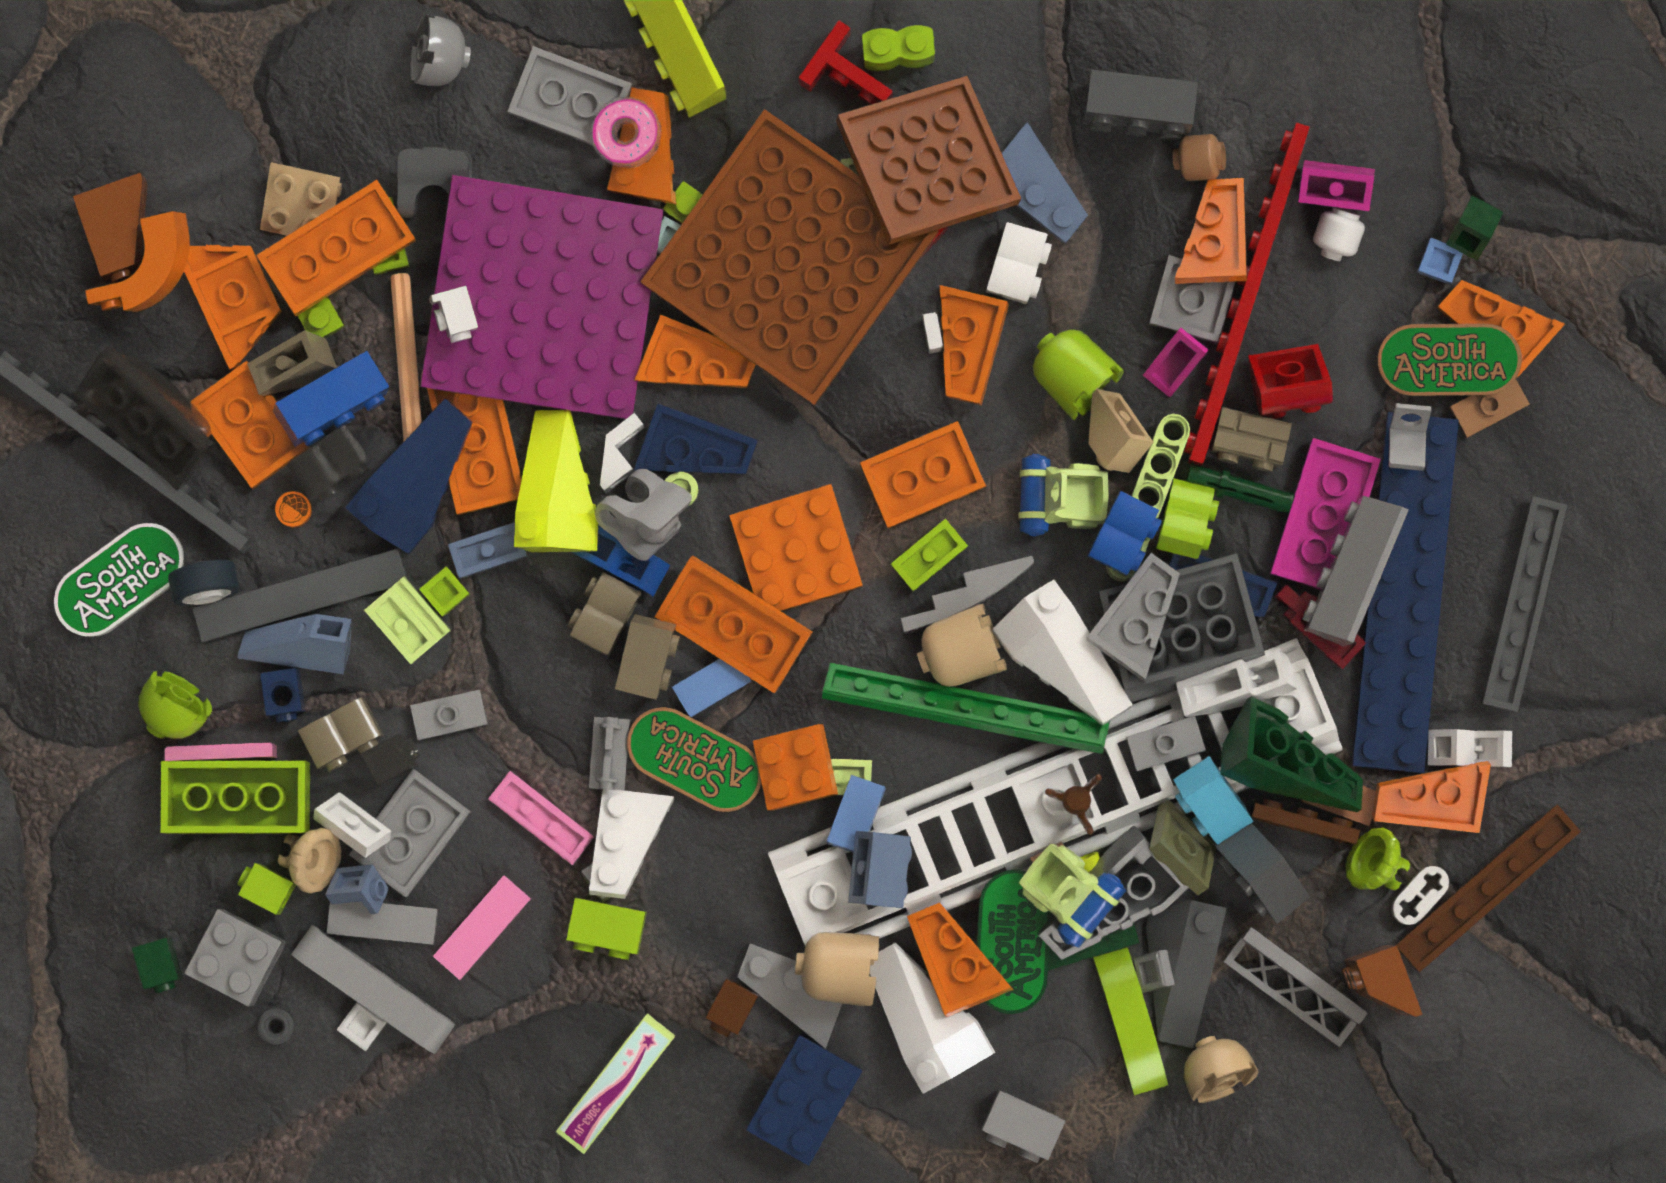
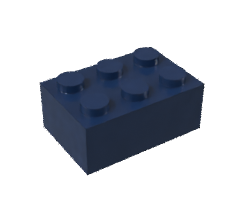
[746,1034,862,1166]

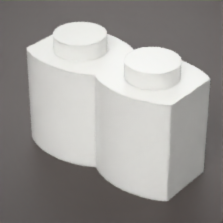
[986,222,1052,304]

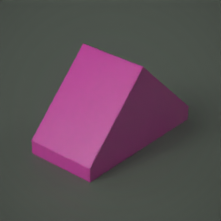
[1143,328,1208,397]

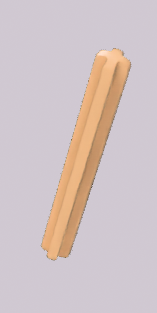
[391,273,422,442]

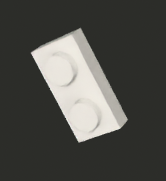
[313,792,391,858]

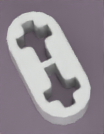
[1391,866,1449,925]

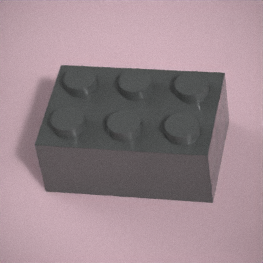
[1083,69,1198,141]

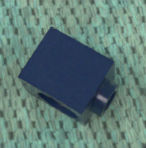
[260,668,306,723]

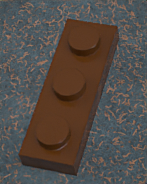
[1250,799,1360,846]

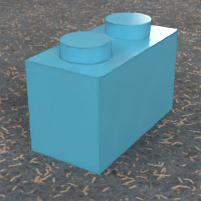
[1173,756,1254,845]

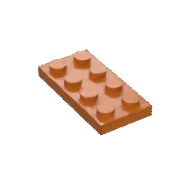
[256,180,416,317]
[427,389,522,515]
[655,556,813,693]

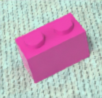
[1298,160,1375,211]

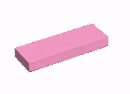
[165,742,277,761]
[488,771,595,865]
[433,875,531,980]

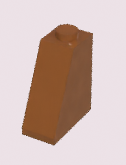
[73,173,148,283]

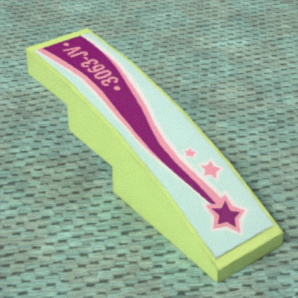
[556,1014,675,1154]

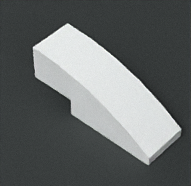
[1176,650,1297,717]

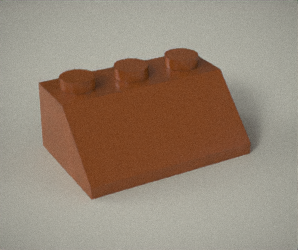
[1341,945,1423,1017]

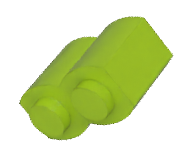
[862,25,935,71]
[1156,478,1219,559]

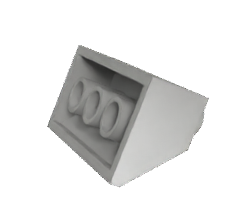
[1302,496,1409,647]

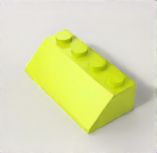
[623,0,727,117]

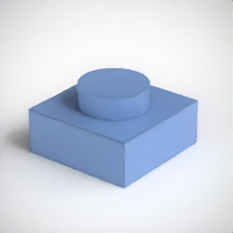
[1417,238,1463,285]

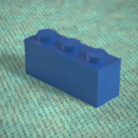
[273,351,389,447]

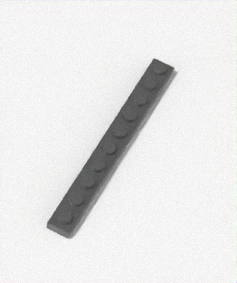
[0,351,253,553]

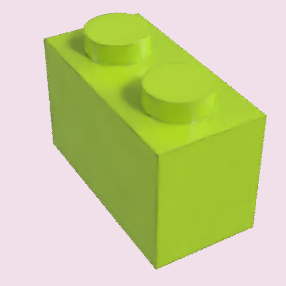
[566,898,647,960]

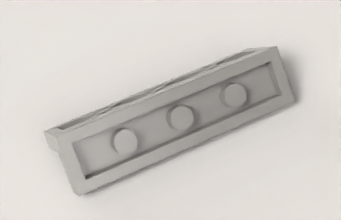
[1223,927,1368,1047]

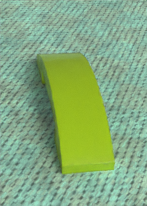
[1093,947,1168,1095]

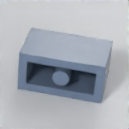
[848,831,912,909]

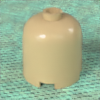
[917,604,1007,687]
[795,932,879,1006]

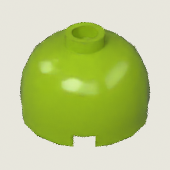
[138,671,212,739]

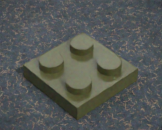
[1149,799,1216,895]

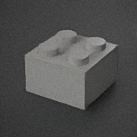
[184,909,286,1006]

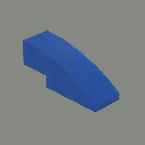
[571,526,670,596]

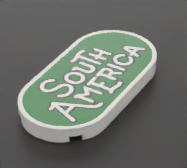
[54,523,184,637]

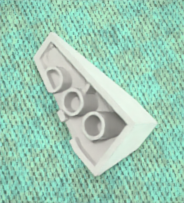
[992,580,1133,725]
[870,943,995,1094]

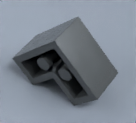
[1213,823,1310,924]

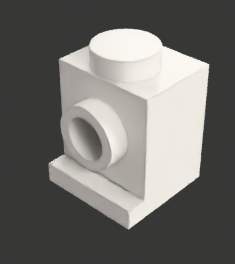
[429,286,478,343]

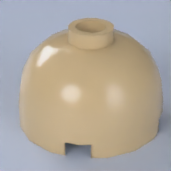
[1184,1036,1259,1103]

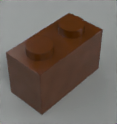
[706,978,759,1037]

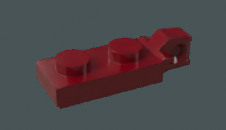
[1275,585,1366,670]

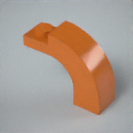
[85,211,190,312]

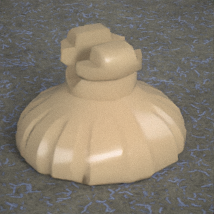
[278,828,341,894]

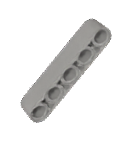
[291,925,456,1054]

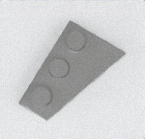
[1087,553,1180,682]
[738,943,842,1049]

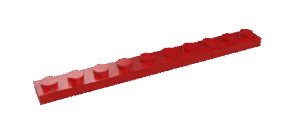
[1184,122,1310,466]

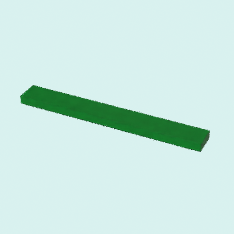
[822,663,1110,754]

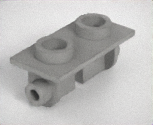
[589,717,630,791]

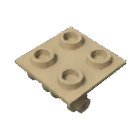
[260,162,342,236]

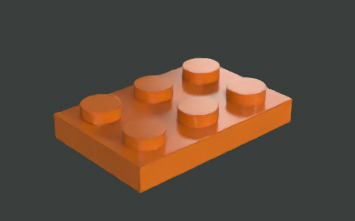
[189,361,311,489]
[860,421,986,529]

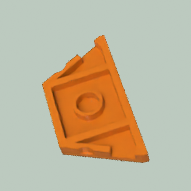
[184,245,282,371]

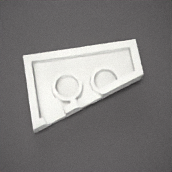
[589,789,674,899]

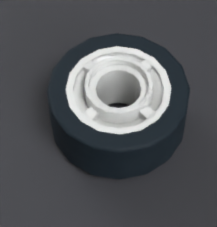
[168,560,239,606]

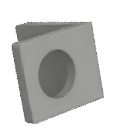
[1389,403,1431,471]

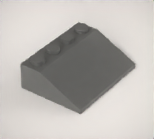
[1099,554,1265,702]

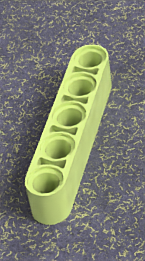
[1106,414,1190,582]

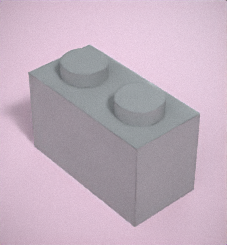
[981,1090,1066,1163]

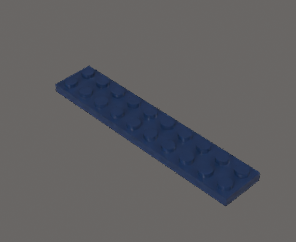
[1351,412,1459,774]

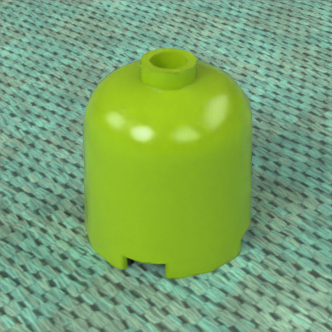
[1033,329,1124,420]

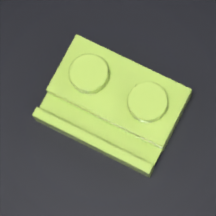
[364,576,450,664]

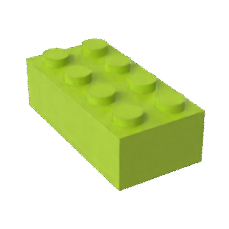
[160,761,310,834]

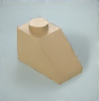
[1088,389,1154,473]

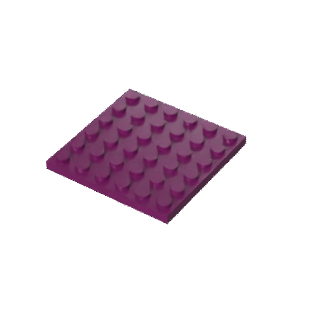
[420,175,663,420]

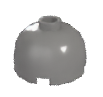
[410,14,471,86]

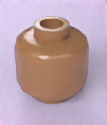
[1173,134,1226,181]

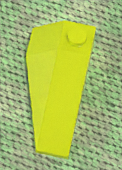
[514,410,598,552]

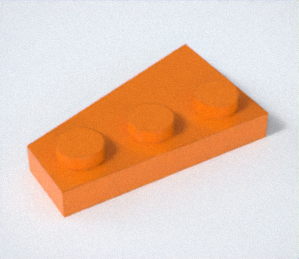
[607,87,676,205]
[1175,178,1247,284]

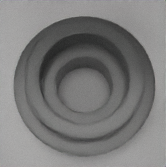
[258,1008,294,1045]

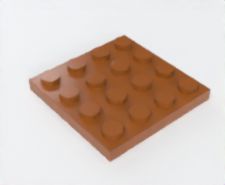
[836,76,1021,245]

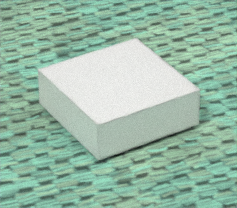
[922,312,943,354]
[337,1002,387,1051]

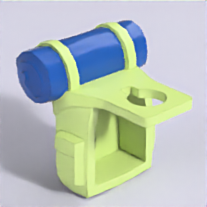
[1018,454,1109,536]
[1019,844,1126,948]

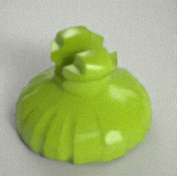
[1346,828,1410,890]

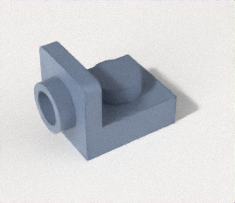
[325,864,388,914]

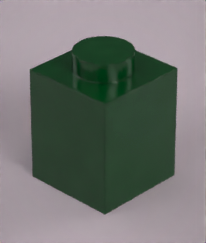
[1446,196,1503,261]
[132,937,183,994]

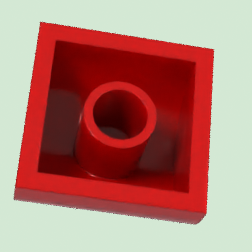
[1248,344,1333,419]

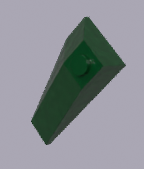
[1221,696,1363,812]

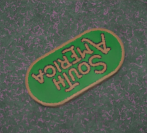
[1378,324,1522,396]
[627,707,761,812]

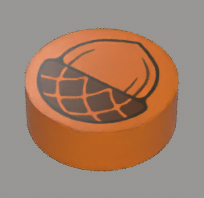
[275,491,312,528]

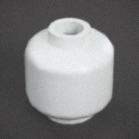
[1313,207,1365,261]

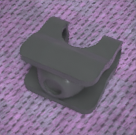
[397,147,473,218]

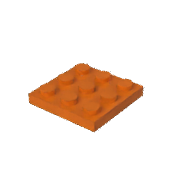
[729,484,863,612]

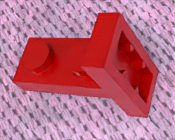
[799,20,893,105]

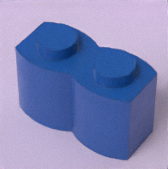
[1087,491,1162,576]

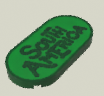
[977,870,1051,1014]

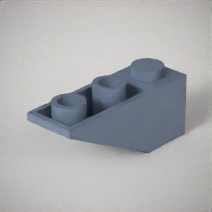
[238,614,352,674]

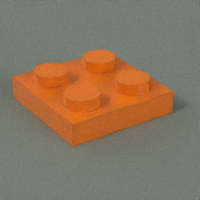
[753,724,838,811]

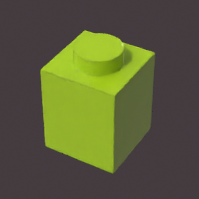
[237,863,296,915]

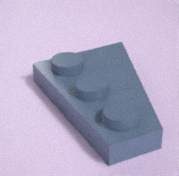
[1002,122,1088,244]

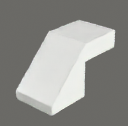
[600,413,645,493]
[1428,729,1512,767]

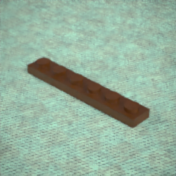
[1395,804,1581,973]

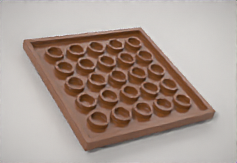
[641,109,939,406]

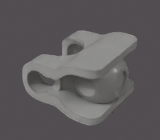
[595,469,692,561]

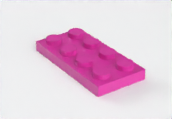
[1270,438,1381,590]

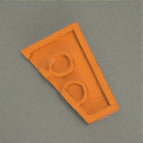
[1437,280,1565,378]
[939,285,1009,406]
[634,315,756,388]
[1372,761,1491,833]
[907,902,1014,1017]

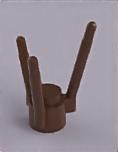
[1045,774,1102,835]

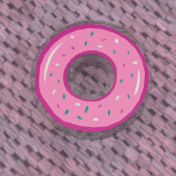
[591,97,662,168]

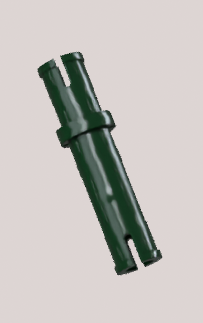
[1186,463,1294,515]

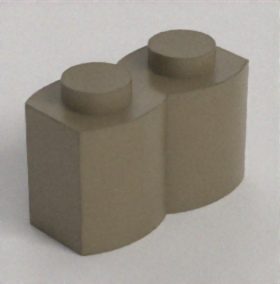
[567,572,642,657]
[298,697,384,772]

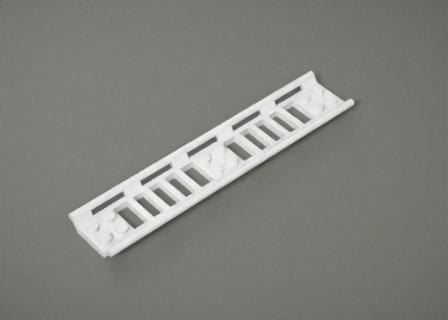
[768,638,1343,946]

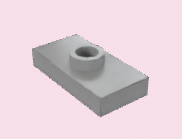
[410,690,488,741]
[1126,716,1206,771]

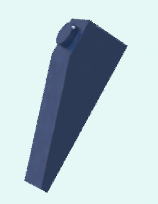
[345,399,473,554]

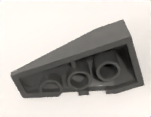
[1037,825,1189,960]
[1146,897,1227,1048]

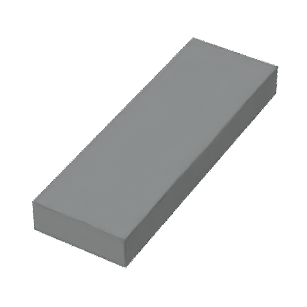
[326,901,438,945]

